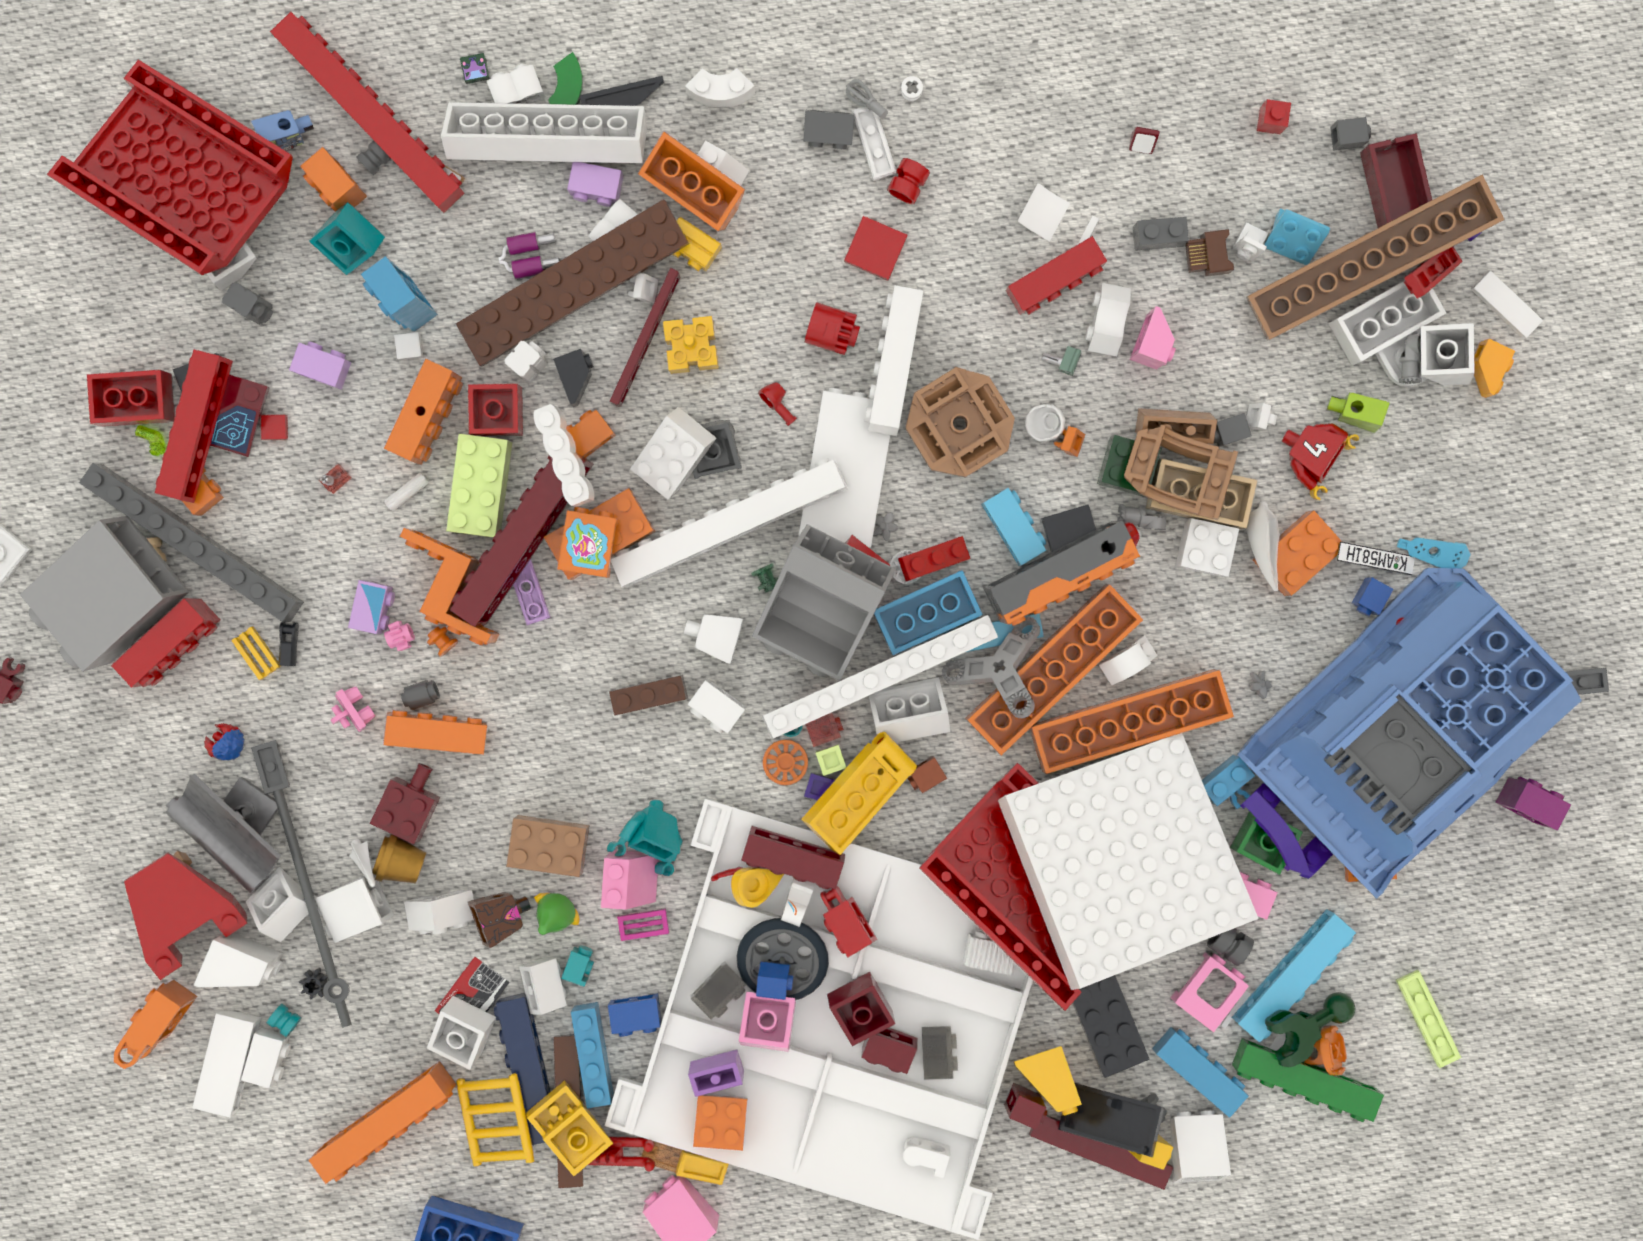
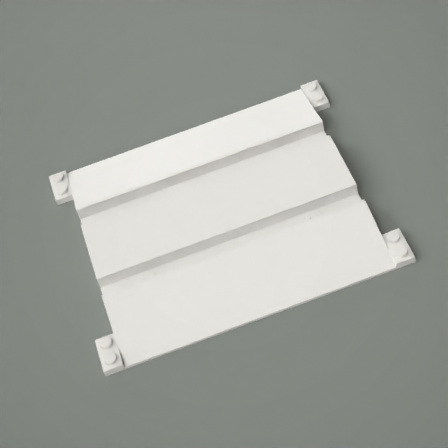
[605,798,1033,1240]

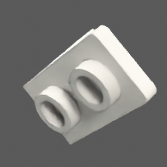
[1232,222,1268,261]

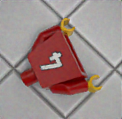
[1282,423,1359,500]

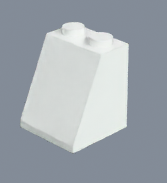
[1421,323,1474,385]
[315,874,394,943]
[194,933,283,987]
[1170,1111,1231,1183]

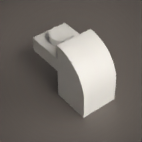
[1099,635,1158,685]

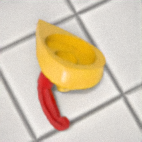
[711,867,784,908]

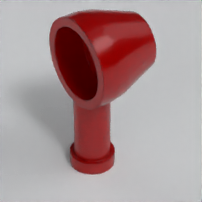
[758,382,797,426]

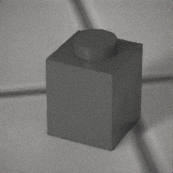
[1330,117,1371,151]
[1214,413,1252,447]

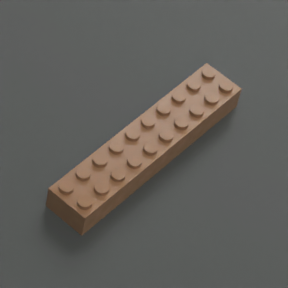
[1246,174,1505,341]

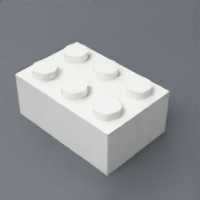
[630,407,716,500]

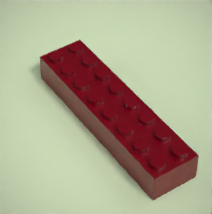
[450,452,594,627]

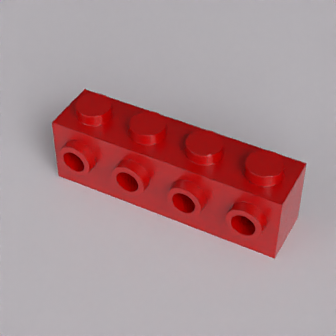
[1005,236,1107,315]

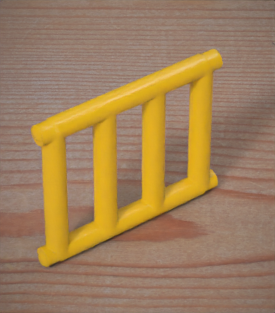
[456,1073,535,1167]

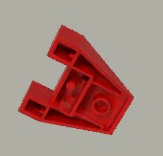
[124,852,247,980]

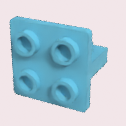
[1264,208,1330,265]

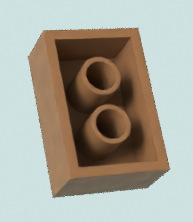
[506,815,590,877]

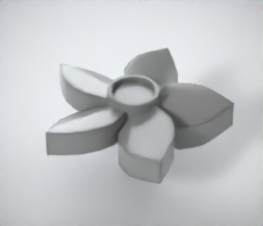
[873,512,899,541]
[1250,670,1272,699]

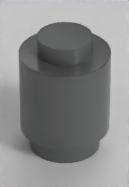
[401,680,440,710]

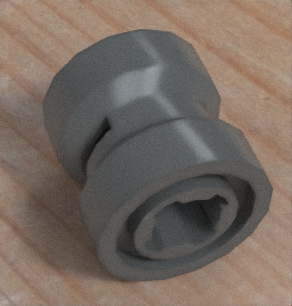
[356,140,391,176]

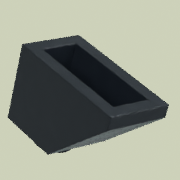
[553,349,594,407]

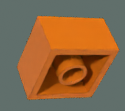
[300,147,367,212]
[693,1095,748,1151]

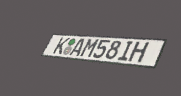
[1337,541,1415,575]

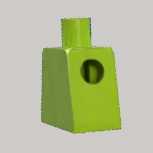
[1327,393,1390,433]

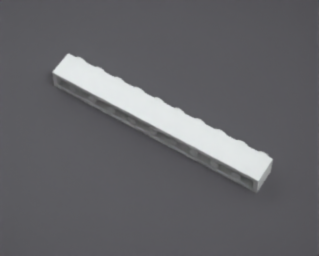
[611,458,848,587]
[762,615,998,739]

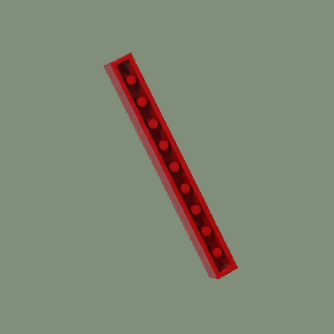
[270,12,465,213]

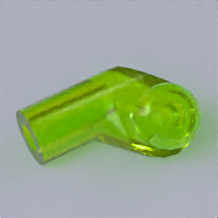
[135,425,166,456]

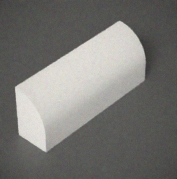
[192,1011,261,1118]

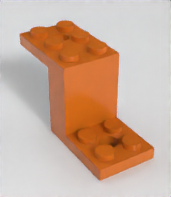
[400,528,499,646]

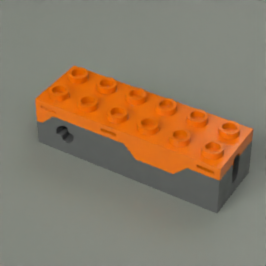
[983,521,1140,626]

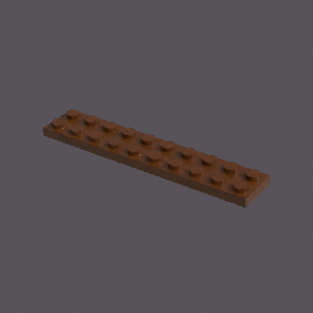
[456,199,690,367]

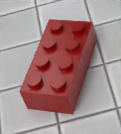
[111,598,221,688]

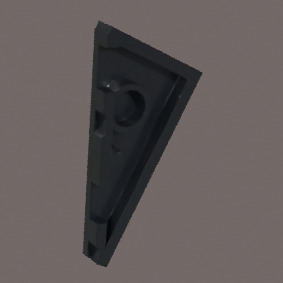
[579,76,664,106]

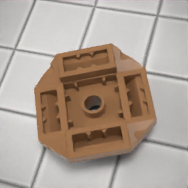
[905,367,1015,478]

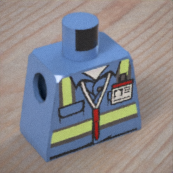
[251,110,314,151]

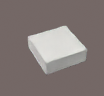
[394,332,423,360]

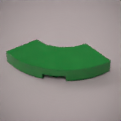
[548,52,583,105]

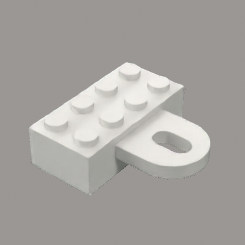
[1328,281,1446,387]

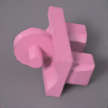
[330,686,375,732]

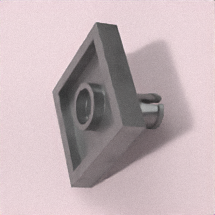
[224,777,278,836]

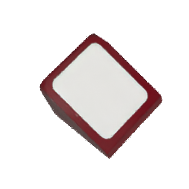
[1129,127,1160,154]

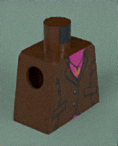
[468,892,531,948]

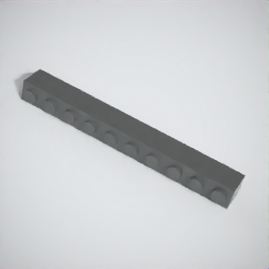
[79,463,304,622]

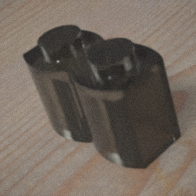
[922,1026,958,1080]

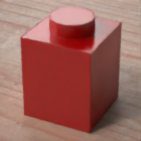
[1257,99,1291,135]

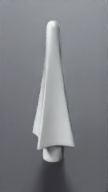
[349,839,376,887]

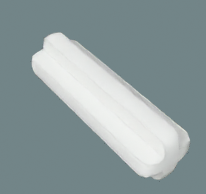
[384,473,429,511]

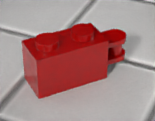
[820,886,878,958]

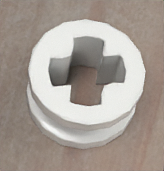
[901,76,923,101]

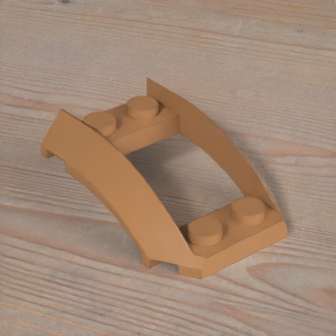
[1124,425,1238,520]

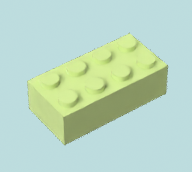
[446,434,512,538]

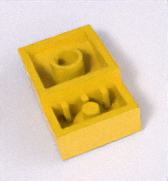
[526,1080,613,1176]

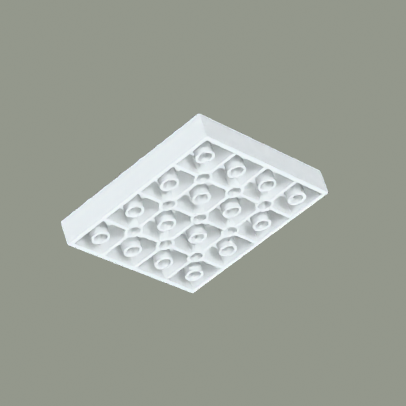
[998,733,1259,990]

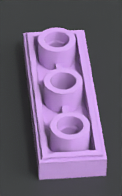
[514,559,551,625]

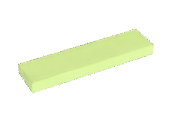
[1396,970,1461,1068]

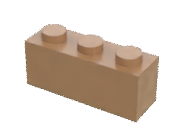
[1135,408,1217,444]

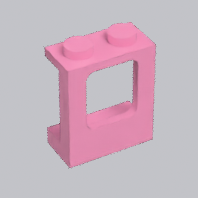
[1170,952,1249,1032]

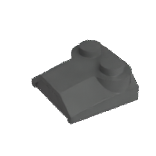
[693,420,742,479]

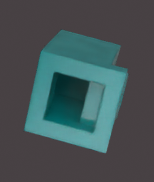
[561,945,594,987]

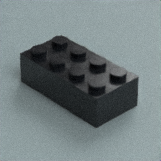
[1072,975,1150,1078]

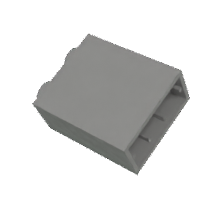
[20,516,189,672]

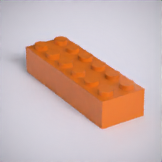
[309,1061,456,1184]

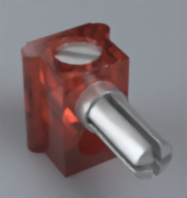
[319,464,351,494]

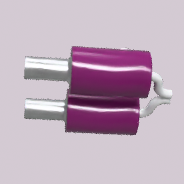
[498,232,559,279]

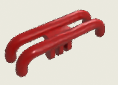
[588,1136,655,1172]

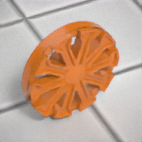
[763,739,808,785]

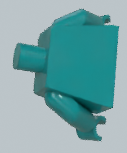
[607,800,683,876]

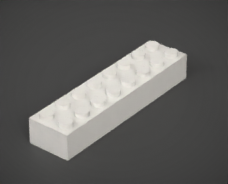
[441,102,647,163]

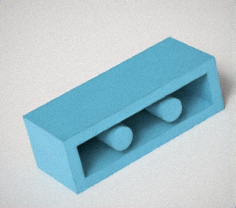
[981,488,1046,566]

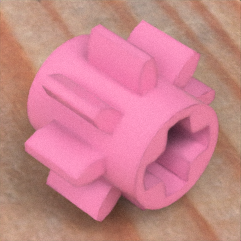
[384,621,415,651]

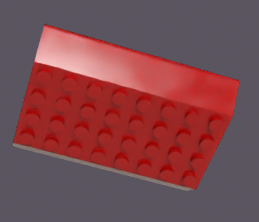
[47,59,293,275]
[919,763,1081,1011]

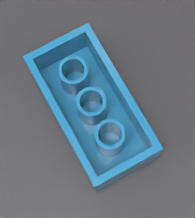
[361,256,438,332]
[874,570,983,655]

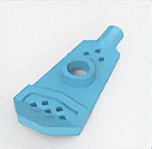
[1397,537,1471,568]

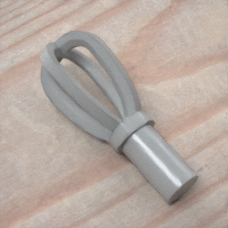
[846,79,888,119]

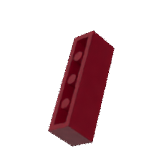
[741,826,845,890]

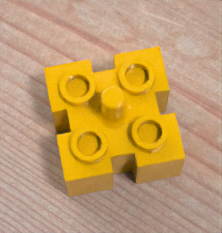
[663,316,719,374]

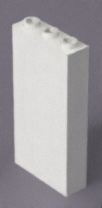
[799,388,890,548]

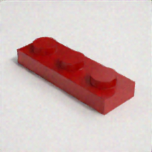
[898,536,971,582]

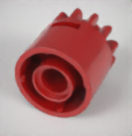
[804,302,860,355]

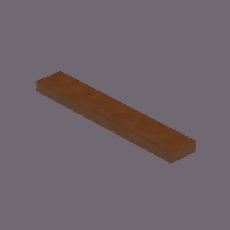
[554,1035,584,1188]

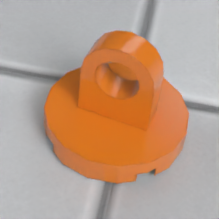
[1304,1026,1347,1076]

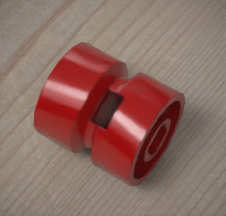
[887,158,930,205]

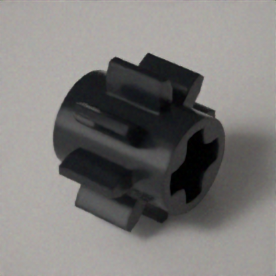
[299,967,328,1000]

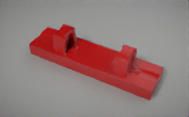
[1404,246,1463,299]

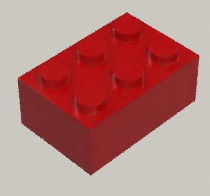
[87,370,175,427]

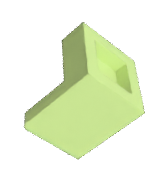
[815,744,846,776]

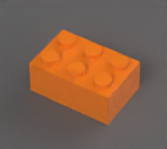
[1253,510,1342,596]

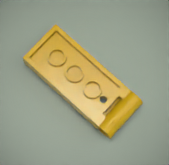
[801,732,917,855]

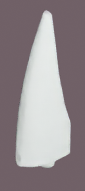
[1246,502,1280,591]

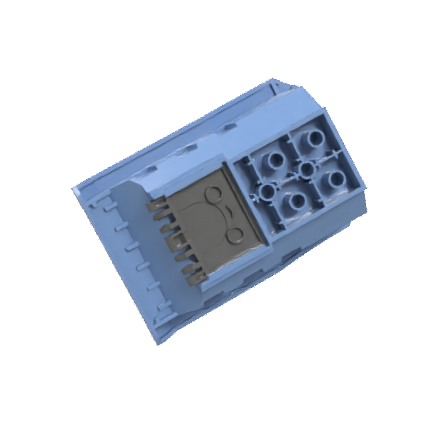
[1237,568,1582,899]

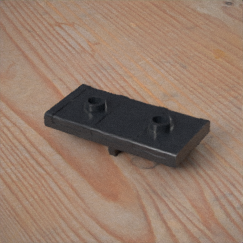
[1058,1083,1164,1157]

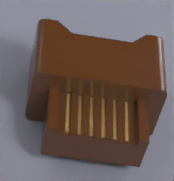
[1185,229,1234,277]

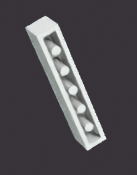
[864,285,923,436]

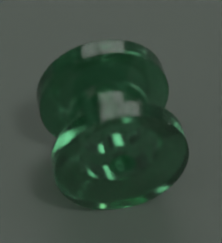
[751,563,779,593]

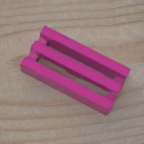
[617,908,669,941]

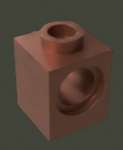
[907,756,947,793]

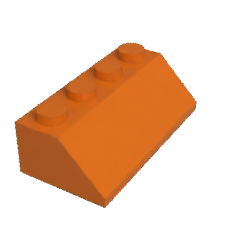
[638,132,746,231]

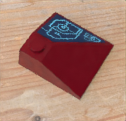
[210,374,270,457]

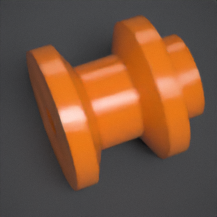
[427,626,458,657]

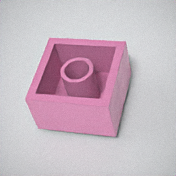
[739,992,796,1052]

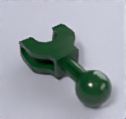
[1265,992,1356,1067]

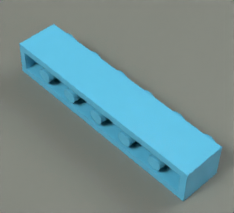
[1231,909,1356,1043]

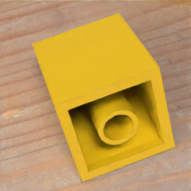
[1013,1046,1082,1116]

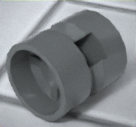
[1207,928,1254,966]

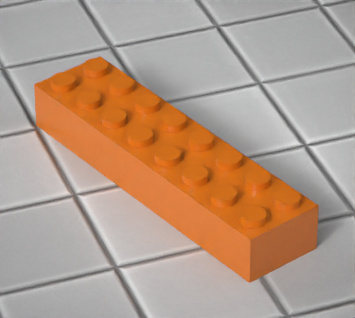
[965,584,1143,756]
[1029,669,1234,774]

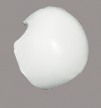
[1025,404,1065,441]

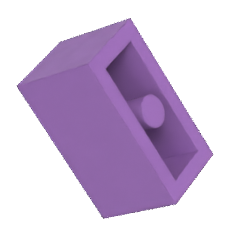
[688,1049,744,1097]

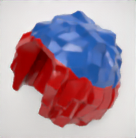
[204,723,244,761]

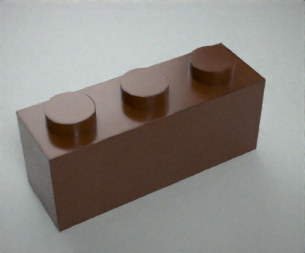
[609,675,688,716]

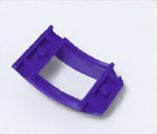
[1240,783,1333,879]

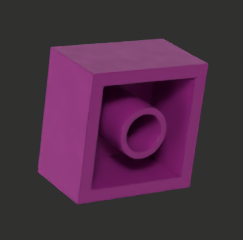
[1495,776,1571,831]

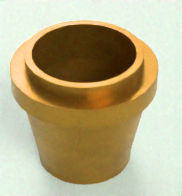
[372,834,426,884]

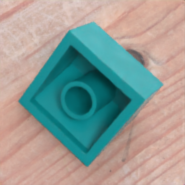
[309,202,385,275]

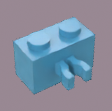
[1202,755,1255,809]

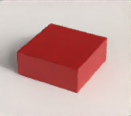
[261,415,288,440]

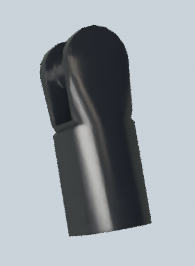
[279,622,299,666]

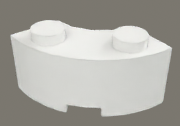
[685,69,755,108]
[1085,283,1131,357]

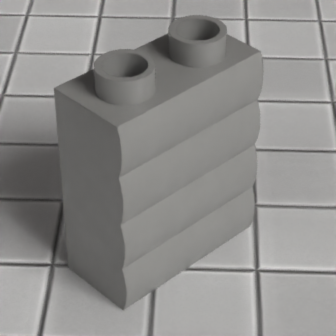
[752,524,896,681]

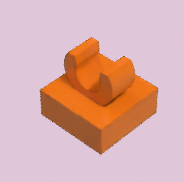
[1054,426,1086,457]

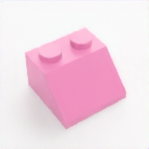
[1130,306,1176,370]

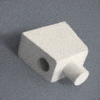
[684,614,744,664]

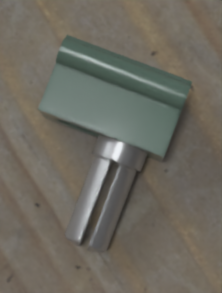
[1042,346,1082,376]

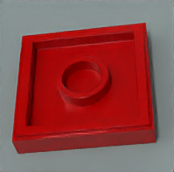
[844,216,908,281]

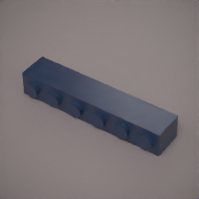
[494,993,551,1145]

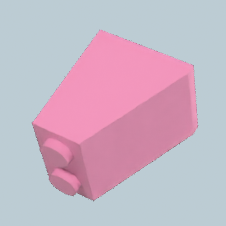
[601,850,659,910]
[643,1175,719,1241]

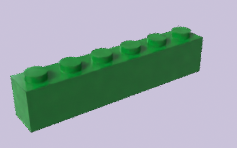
[1232,1038,1384,1122]

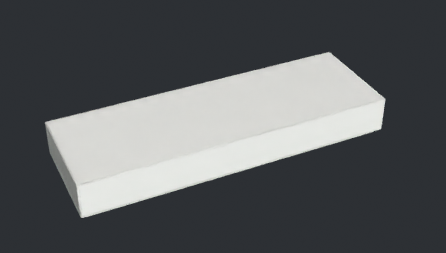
[852,107,897,181]
[1471,270,1543,339]

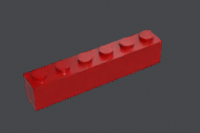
[155,349,233,503]

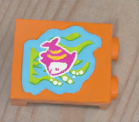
[557,507,619,578]

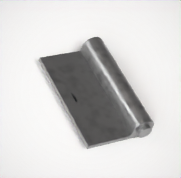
[166,773,281,894]

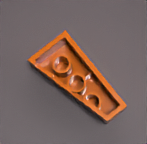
[383,710,487,755]

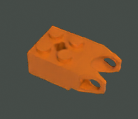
[114,980,197,1069]

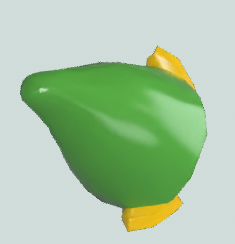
[534,893,580,935]

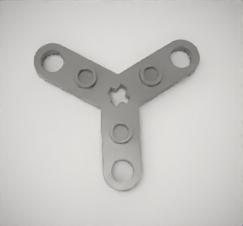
[942,616,1040,718]

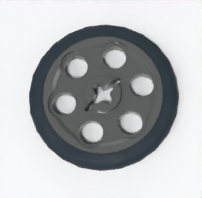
[736,918,829,1000]

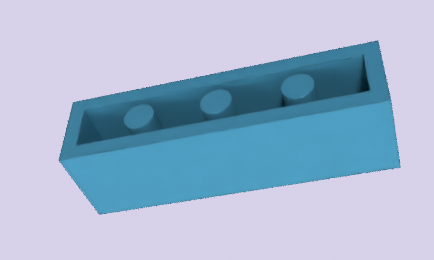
[571,1002,614,1109]
[1152,1027,1249,1118]

